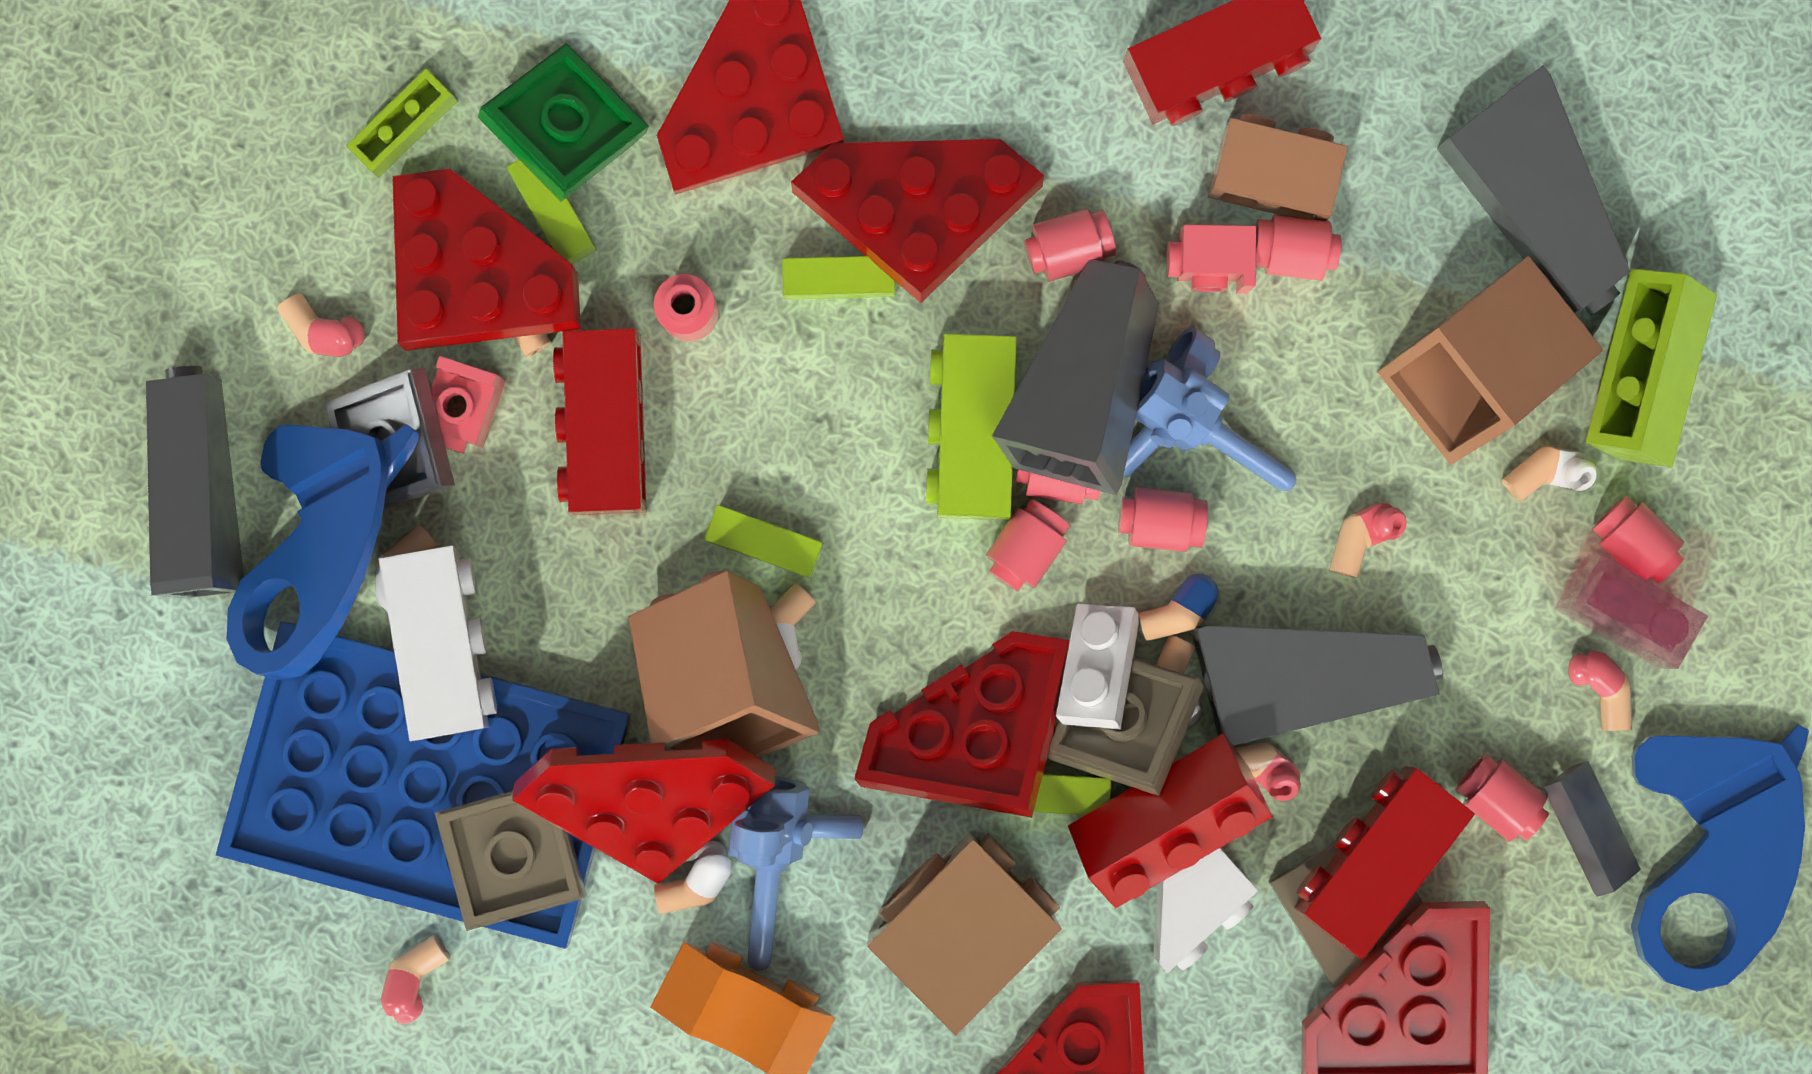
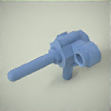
[1124,327,1296,491]
[728,776,863,971]

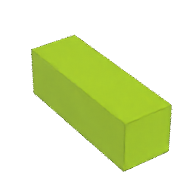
[346,68,458,178]
[506,160,597,264]
[782,256,895,300]
[704,505,824,579]
[1034,774,1111,815]

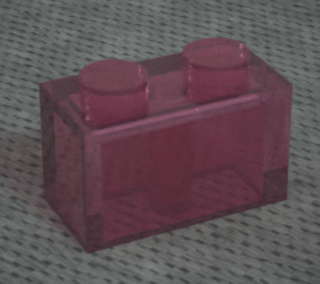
[1554,554,1708,669]

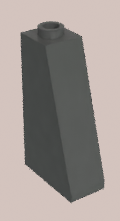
[1437,65,1630,315]
[992,259,1159,495]
[146,366,244,599]
[1191,626,1443,746]

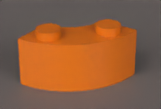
[650,941,835,1074]

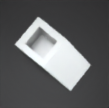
[1154,848,1258,973]

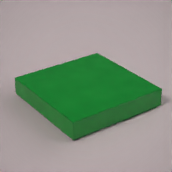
[478,42,649,202]

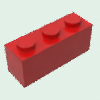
[1123,0,1322,126]
[553,328,647,515]
[1068,734,1273,909]
[1294,766,1475,960]

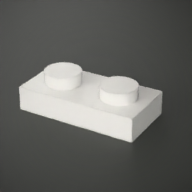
[1056,604,1140,729]

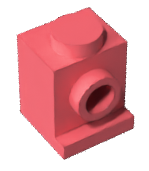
[1166,225,1256,294]
[431,356,505,454]

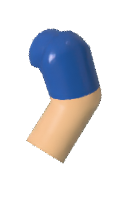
[1139,574,1219,641]

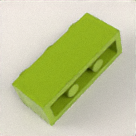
[1585,269,1717,468]
[926,334,1016,520]

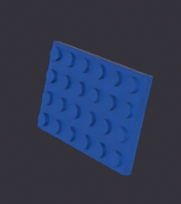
[215,621,632,949]

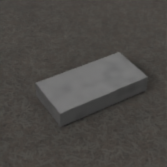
[1544,761,1641,897]

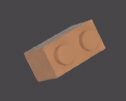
[1207,114,1348,221]

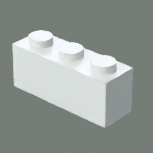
[378,546,497,741]

